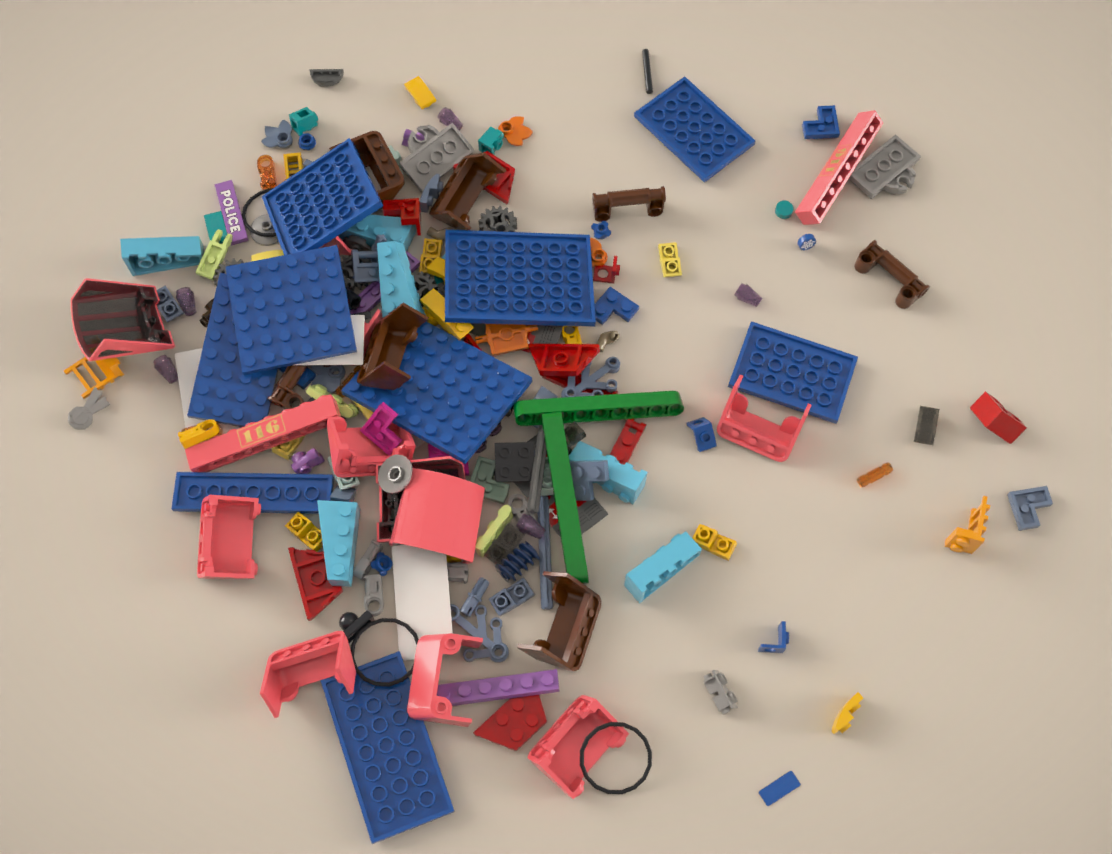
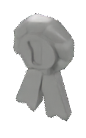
[68,387,110,430]

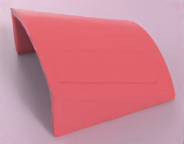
[389,468,485,564]

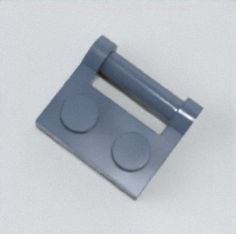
[351,250,380,283]

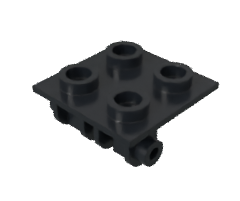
[494,442,534,482]

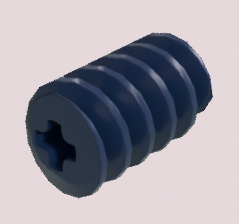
[495,541,540,583]

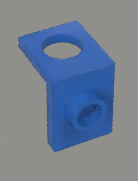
[686,417,717,452]
[758,621,789,653]

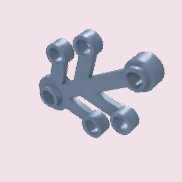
[561,357,620,398]
[450,604,509,663]

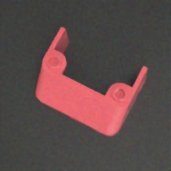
[717,375,811,462]
[260,631,356,718]
[407,633,483,727]

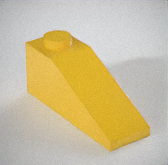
[419,288,474,340]

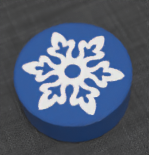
[797,234,816,251]

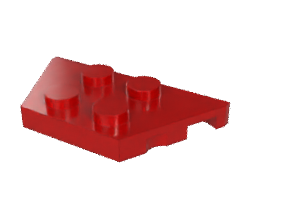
[453,151,515,204]
[529,343,600,377]
[288,547,343,621]
[473,695,547,751]

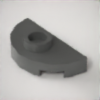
[309,69,344,87]
[343,235,372,251]

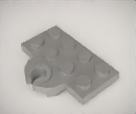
[399,123,475,192]
[849,134,921,199]

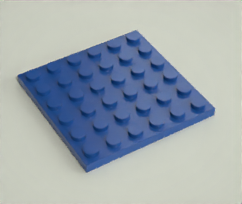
[262,138,383,255]
[225,245,357,375]

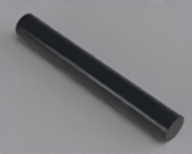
[642,49,653,94]

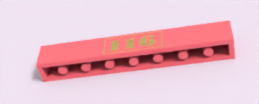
[795,110,883,225]
[185,394,341,472]

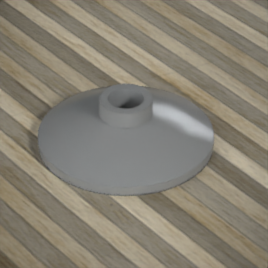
[250,214,279,246]
[378,454,412,494]

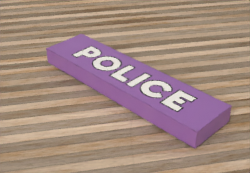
[214,180,249,246]

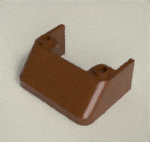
[329,131,405,213]
[429,153,506,230]
[357,302,429,390]
[517,571,601,671]

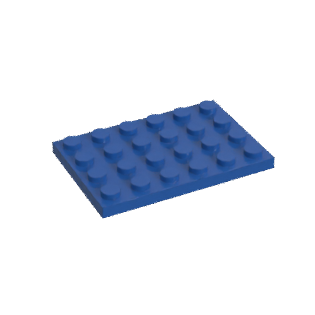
[634,76,755,183]
[728,321,858,424]

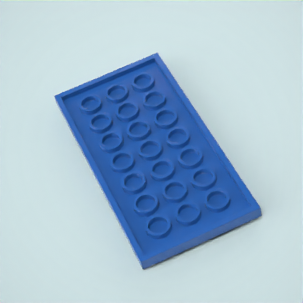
[187,273,278,427]
[321,651,455,844]

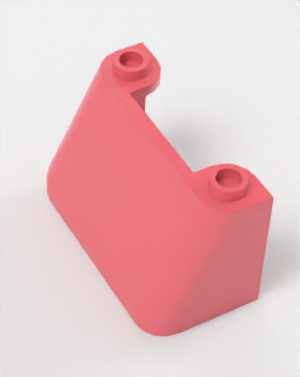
[327,417,416,478]
[197,495,261,579]
[527,695,629,799]

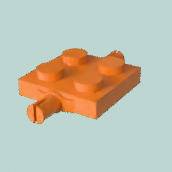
[475,324,538,356]

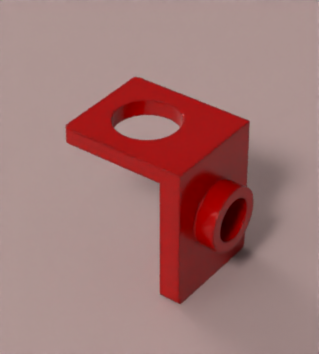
[593,256,620,284]

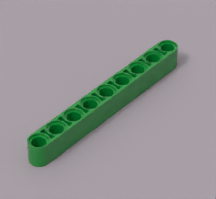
[513,390,684,426]
[541,411,589,584]

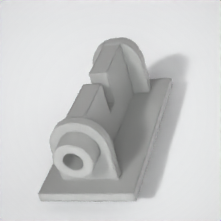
[703,670,738,715]

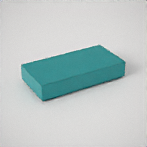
[204,211,227,244]

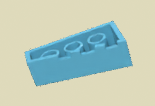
[338,214,417,251]
[120,236,204,276]
[377,241,426,318]
[569,441,648,504]
[317,500,361,587]
[624,531,702,604]

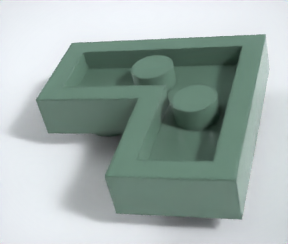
[470,456,510,504]

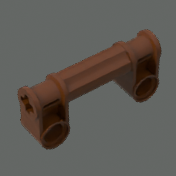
[592,186,666,222]
[854,240,930,309]
[267,365,332,409]

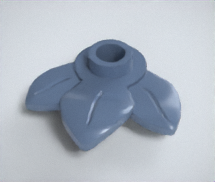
[261,120,293,148]
[311,365,346,393]

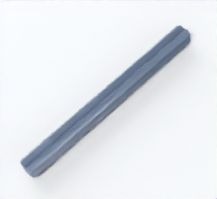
[537,495,553,610]

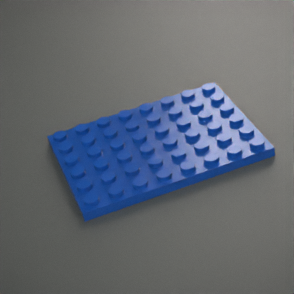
[445,230,596,327]
[341,322,533,464]

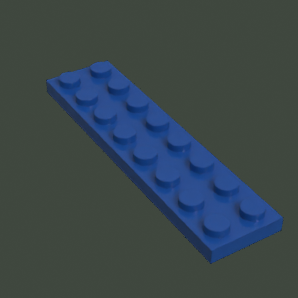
[171,472,334,514]

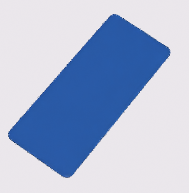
[759,771,801,806]

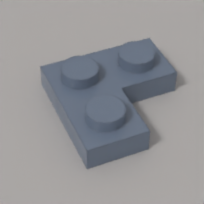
[570,460,610,501]
[1007,486,1053,531]

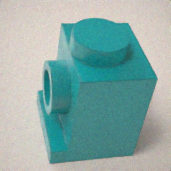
[289,107,318,136]
[478,126,504,155]

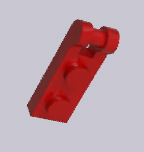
[610,419,647,465]

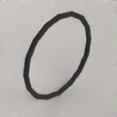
[242,188,277,237]
[351,618,419,687]
[580,722,652,794]

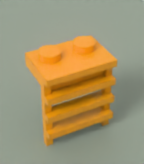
[64,337,124,399]
[944,496,990,554]

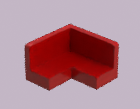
[383,198,421,236]
[970,391,1027,444]

